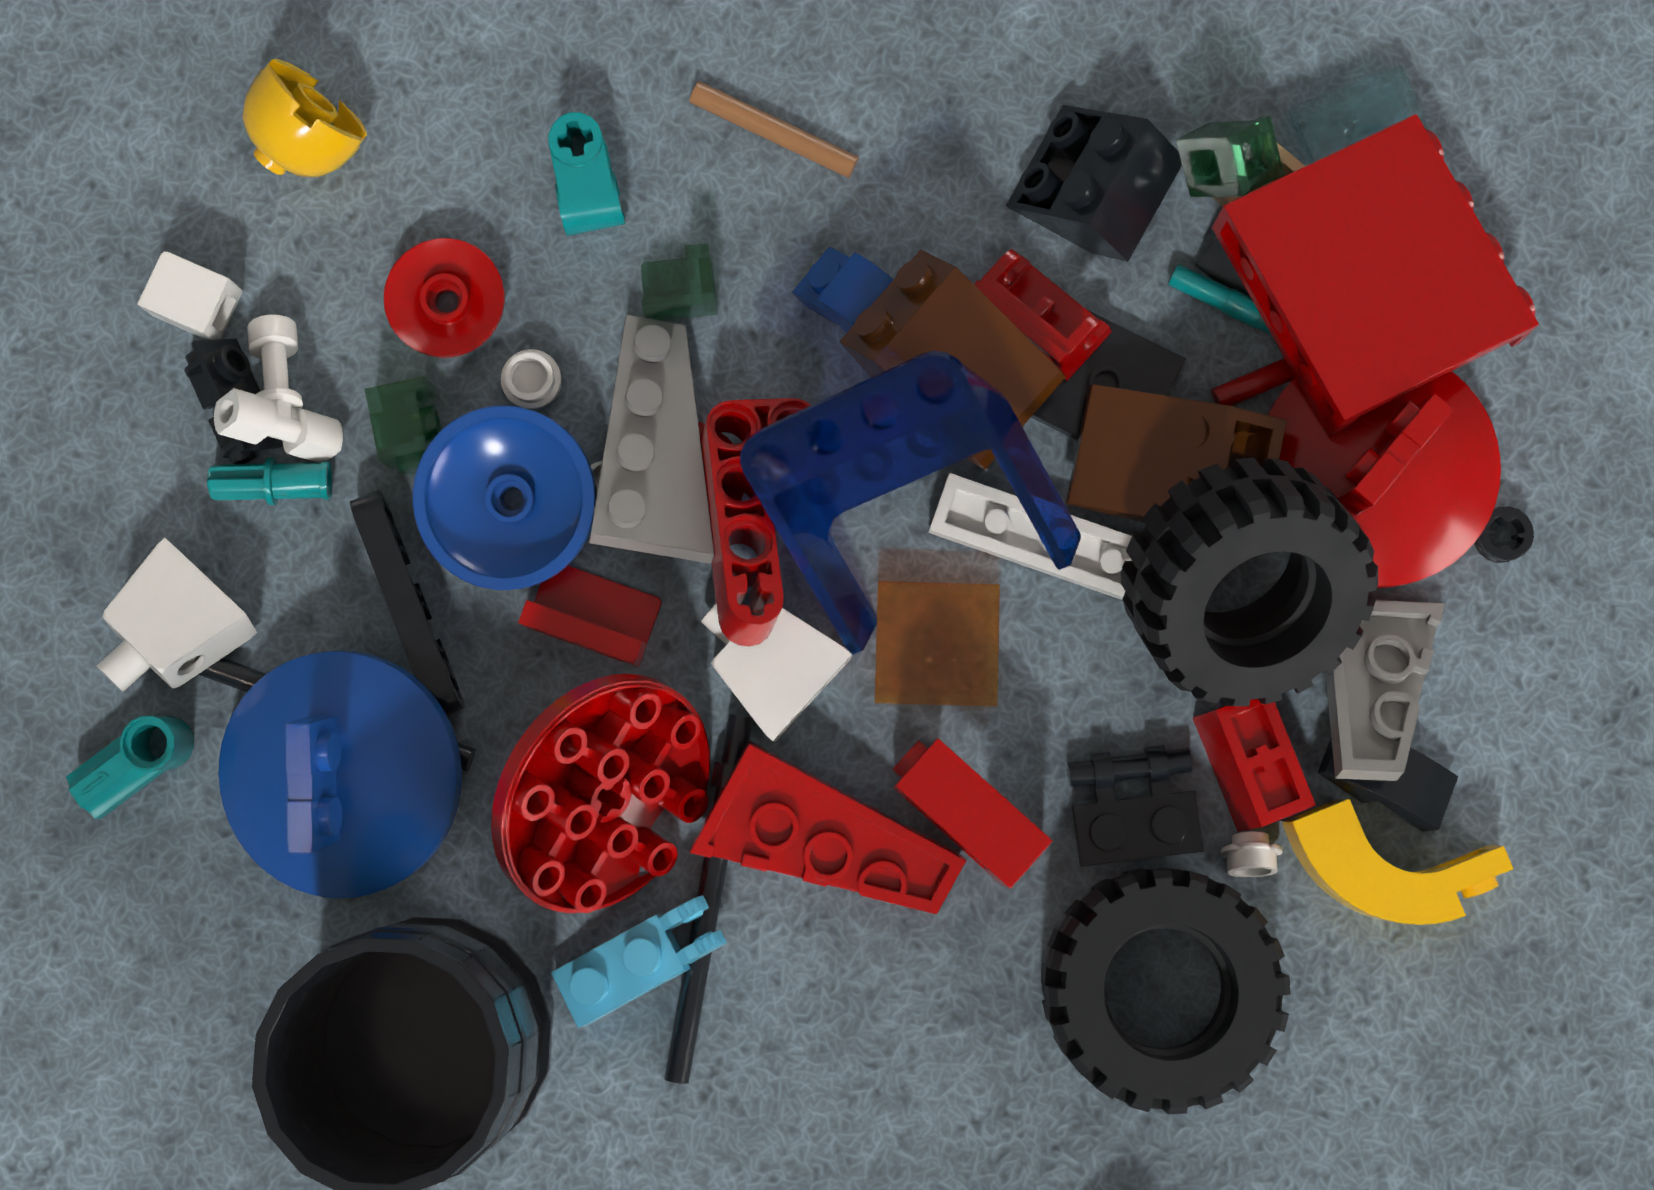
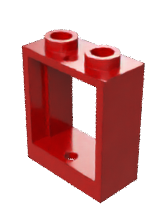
[892,738,1053,889]

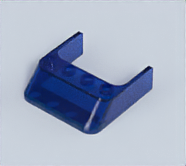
[740,351,1081,655]

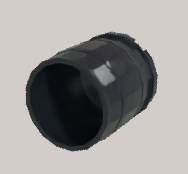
[252,917,553,1190]

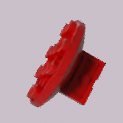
[1267,371,1501,588]
[491,673,710,913]

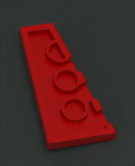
[689,741,966,915]

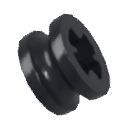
[1474,506,1534,563]

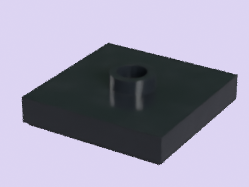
[1031,310,1186,441]

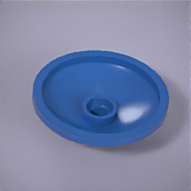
[413,406,597,590]

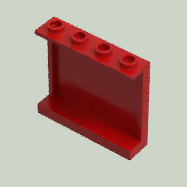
[1212,114,1539,437]

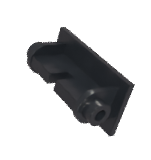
[184,339,283,464]

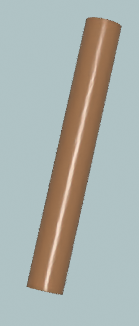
[689,81,859,178]

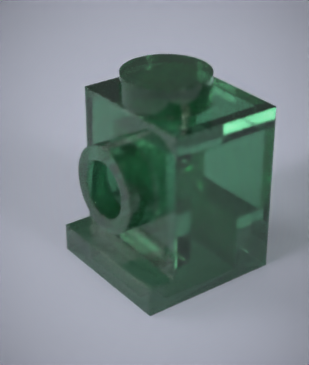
[1176,116,1284,197]
[364,376,442,475]

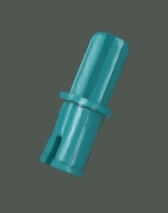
[207,458,332,505]

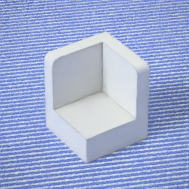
[137,252,243,340]

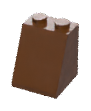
[839,249,1066,470]

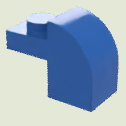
[792,246,894,333]

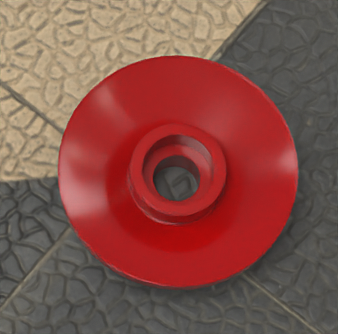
[383,238,505,358]

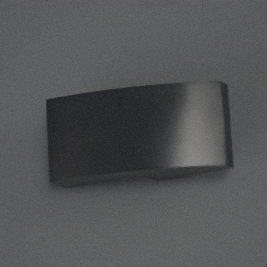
[1317,738,1458,831]

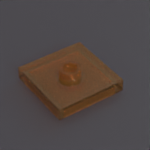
[874,581,1000,707]

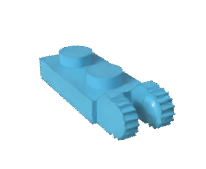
[551,895,727,1028]

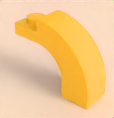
[1281,799,1514,925]

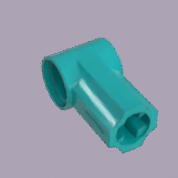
[66,716,194,819]

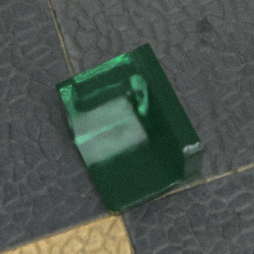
[641,243,718,321]

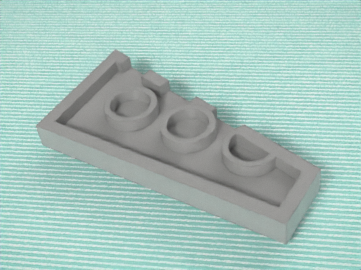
[589,315,714,564]

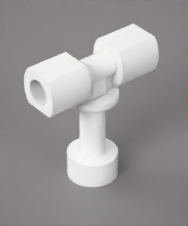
[214,315,343,463]

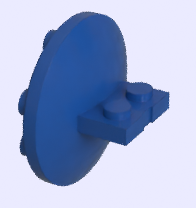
[218,650,462,899]

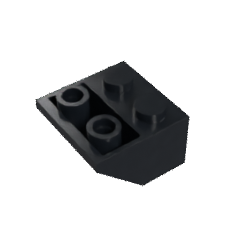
[1006,105,1185,262]

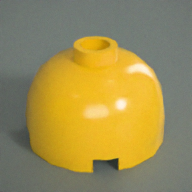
[242,58,367,177]

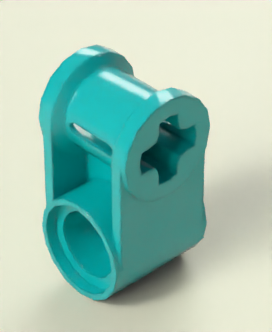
[548,112,626,236]

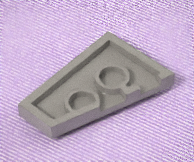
[1325,600,1445,781]

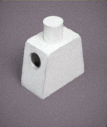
[96,538,257,692]
[701,604,852,743]

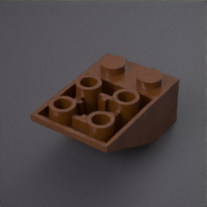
[1065,384,1287,523]

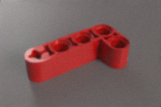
[700,398,821,647]

